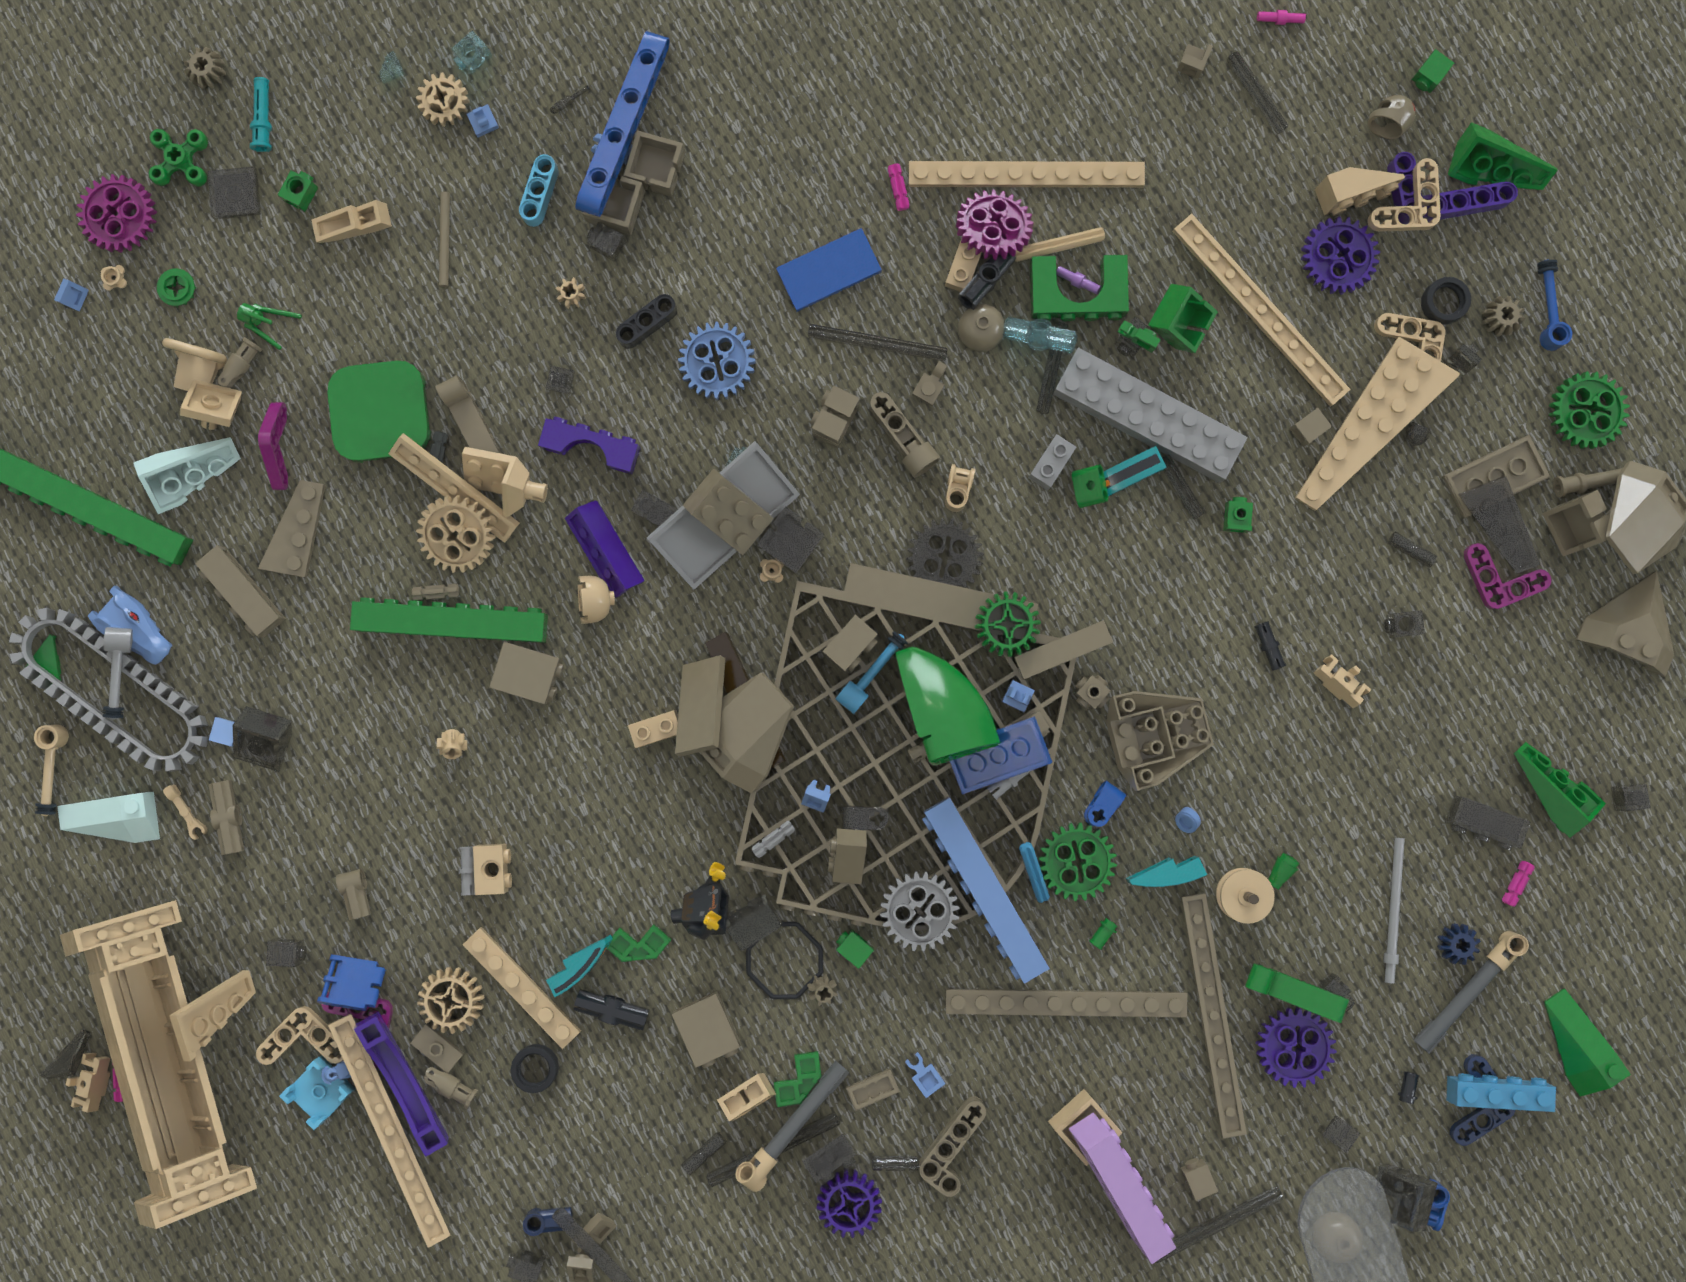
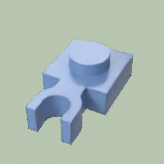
[905,1052,946,1098]

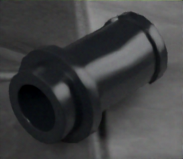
[1397,1071,1420,1104]

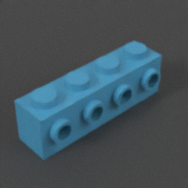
[1446,1073,1556,1112]

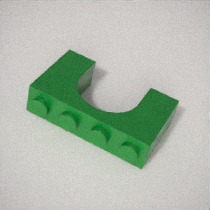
[1030,255,1129,322]

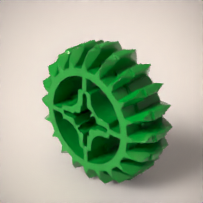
[975,592,1041,657]

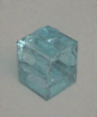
[451,30,492,74]

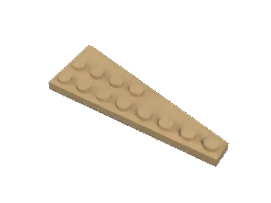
[1295,337,1460,511]

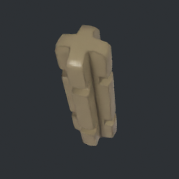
[411,583,460,601]

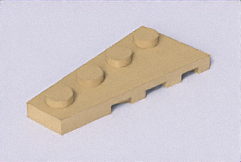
[169,970,256,1062]

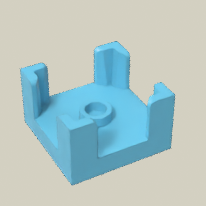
[279,1055,356,1130]

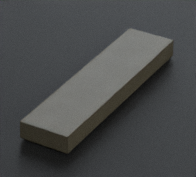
[1014,620,1113,680]

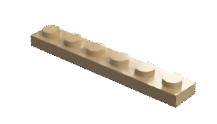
[388,433,520,543]
[463,927,581,1049]

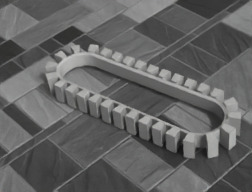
[9,608,209,772]

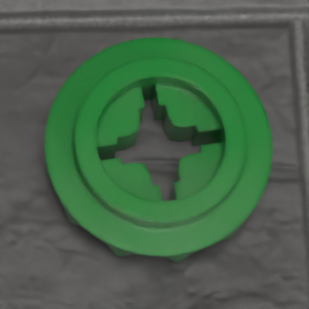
[157,268,197,307]

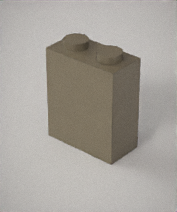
[489,642,564,705]
[672,990,741,1068]

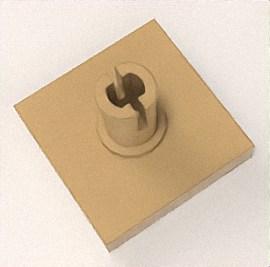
[180,379,242,430]

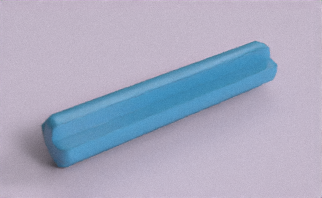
[1019,842,1050,903]

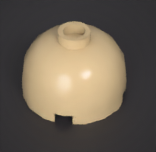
[578,576,615,624]

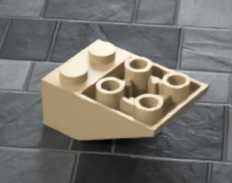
[1315,167,1405,216]

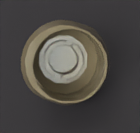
[1368,95,1416,139]

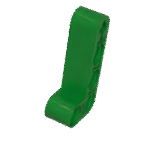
[1245,963,1349,1023]

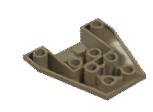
[1605,461,1686,574]
[700,672,794,793]
[1106,691,1214,791]

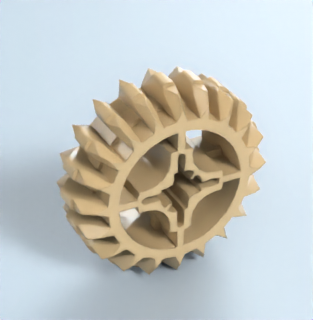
[417,967,484,1034]

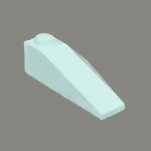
[134,437,241,514]
[57,792,160,843]

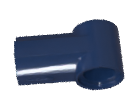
[523,1207,573,1236]

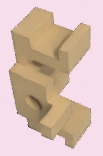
[1314,654,1371,708]
[66,1053,111,1113]

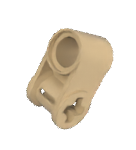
[945,464,975,512]

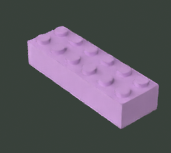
[1069,1113,1176,1264]

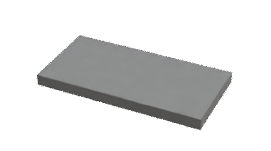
[647,441,800,589]

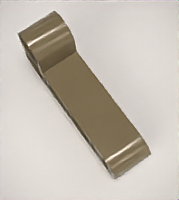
[435,375,502,454]
[919,1096,986,1197]

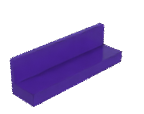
[564,500,644,598]

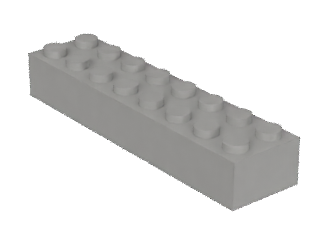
[1053,347,1248,483]

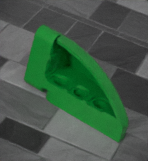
[896,647,1001,765]

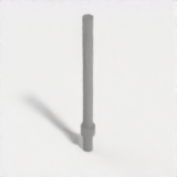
[1383,838,1405,983]

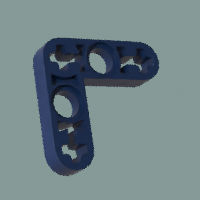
[1450,1054,1515,1146]

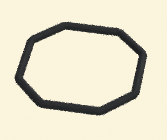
[746,922,823,999]

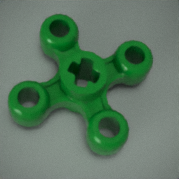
[148,129,209,187]

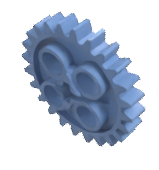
[678,322,756,400]

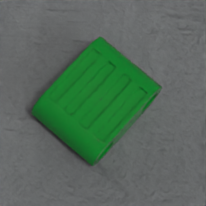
[1072,464,1108,508]

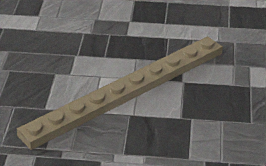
[1180,893,1247,1138]
[945,988,1187,1018]

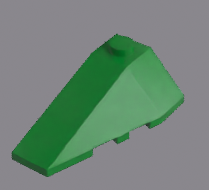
[1448,122,1558,190]
[1514,742,1606,838]
[1544,988,1631,1097]

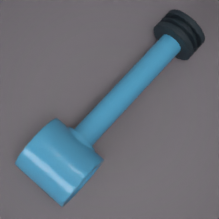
[835,631,908,714]

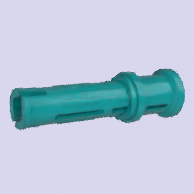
[250,77,272,152]

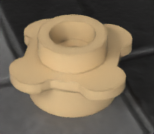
[101,265,127,291]
[760,559,784,583]

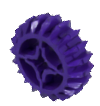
[816,1170,882,1238]

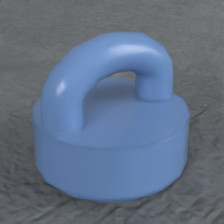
[1175,807,1201,833]

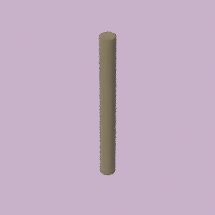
[439,192,450,287]

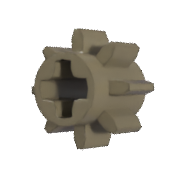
[807,974,838,1006]

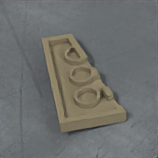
[258,480,326,578]

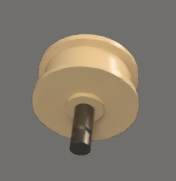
[1216,868,1274,924]

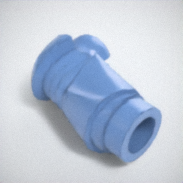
[321,1061,351,1084]

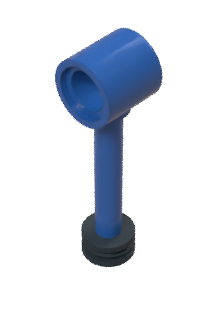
[1537,259,1572,351]

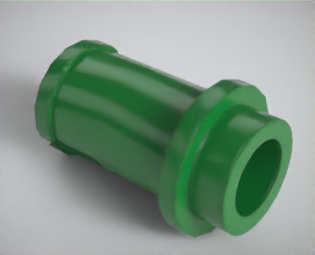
[1089,918,1118,950]

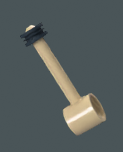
[34,724,69,816]

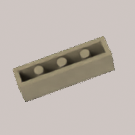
[195,545,286,637]

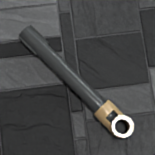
[1414,931,1529,1054]
[735,1060,849,1192]

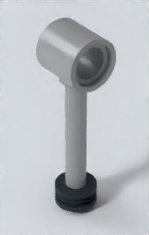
[103,627,133,720]

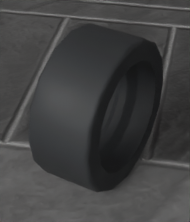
[1421,277,1471,325]
[510,1044,559,1094]

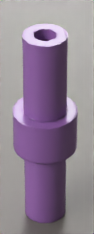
[1056,266,1102,295]

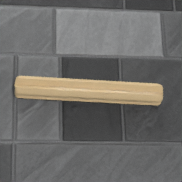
[1015,227,1105,262]

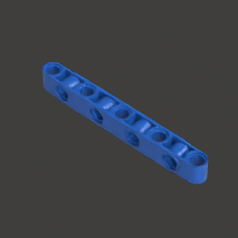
[575,31,670,217]

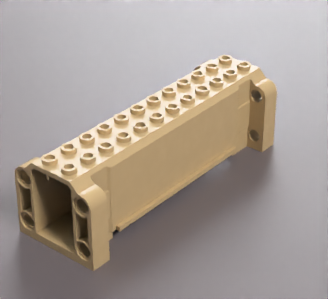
[60,900,257,1229]

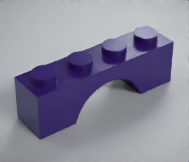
[538,417,640,475]

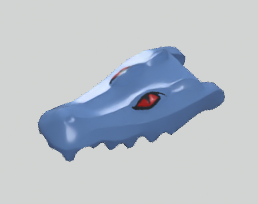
[88,586,172,665]

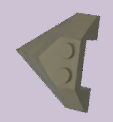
[1576,571,1674,677]

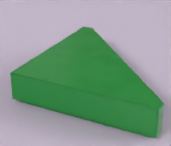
[25,634,64,695]

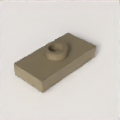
[410,1023,464,1073]
[846,1068,900,1111]

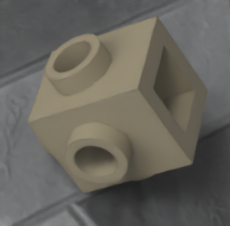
[1073,675,1111,710]

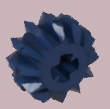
[1437,923,1481,965]

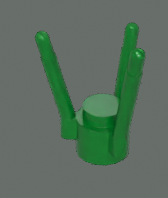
[237,303,302,350]

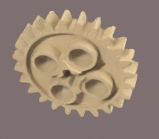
[416,495,496,573]

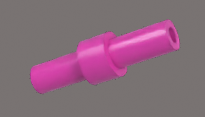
[1257,10,1306,25]

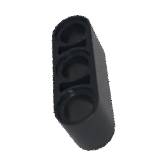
[616,294,677,349]

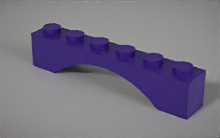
[354,1011,449,1157]

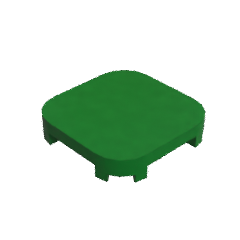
[327,361,432,463]

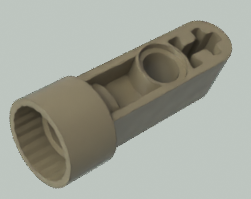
[870,392,941,478]

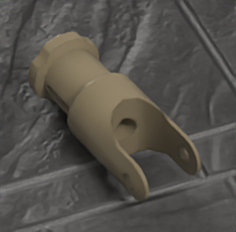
[218,336,263,388]
[424,1067,479,1110]

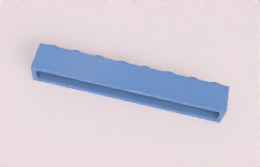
[922,797,1050,984]

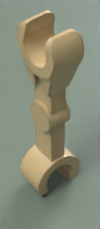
[163,784,208,840]

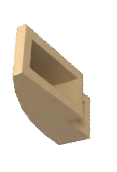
[311,200,392,243]

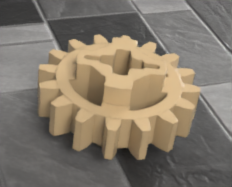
[416,73,470,127]

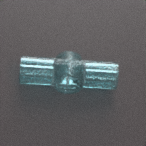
[1003,317,1078,353]

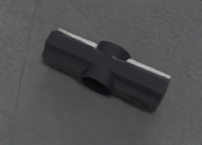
[958,253,1016,310]
[573,989,650,1031]

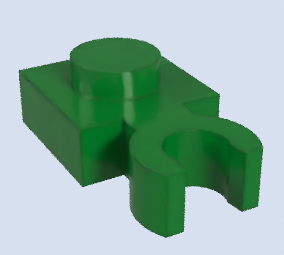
[1117,320,1161,353]

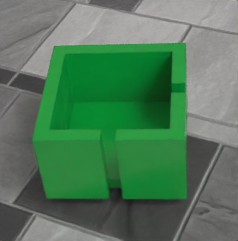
[1148,284,1218,353]

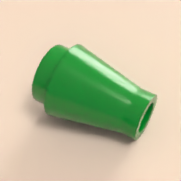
[1268,852,1300,890]

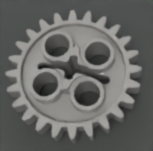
[880,871,960,952]

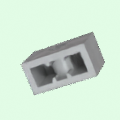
[1028,434,1076,491]

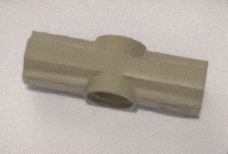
[208,780,244,855]

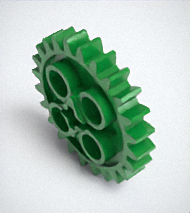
[1549,371,1630,449]
[1038,822,1117,901]

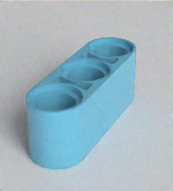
[519,154,559,227]

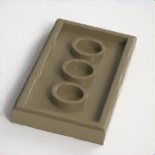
[1442,435,1550,519]
[675,655,725,757]

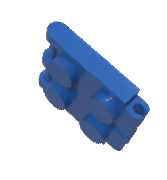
[317,955,386,1011]

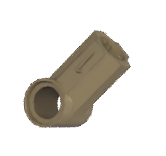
[336,869,371,920]

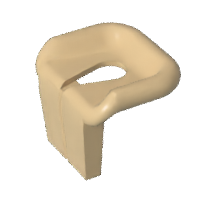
[162,338,227,391]

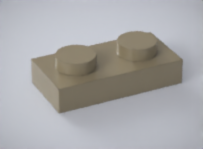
[567,1254,595,1282]

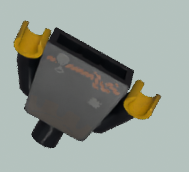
[671,862,729,940]

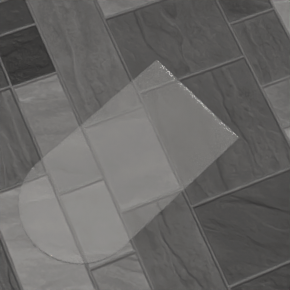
[1297,1167,1409,1282]

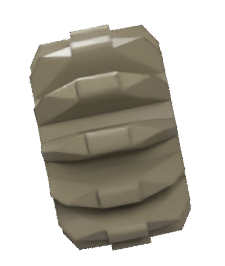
[183,47,226,90]
[1482,296,1525,337]

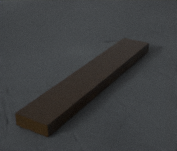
[705,632,786,769]

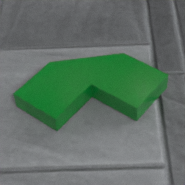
[607,924,672,962]
[774,1051,822,1107]

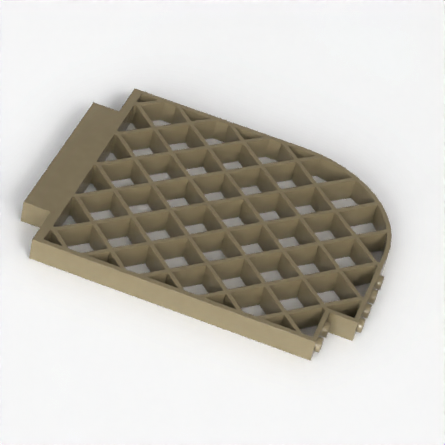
[735,563,1076,931]

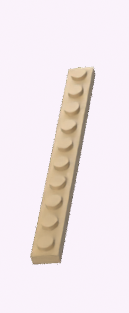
[909,161,1145,188]
[1172,214,1351,407]
[328,1014,451,1248]

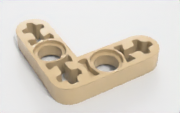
[1368,158,1441,232]
[1374,313,1445,361]
[256,1006,343,1065]

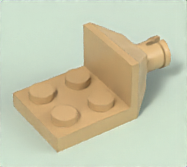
[462,447,548,517]

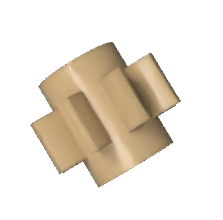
[556,277,586,309]
[437,729,467,759]

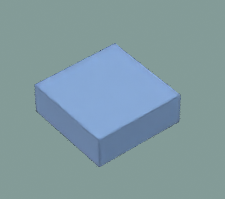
[209,717,241,747]

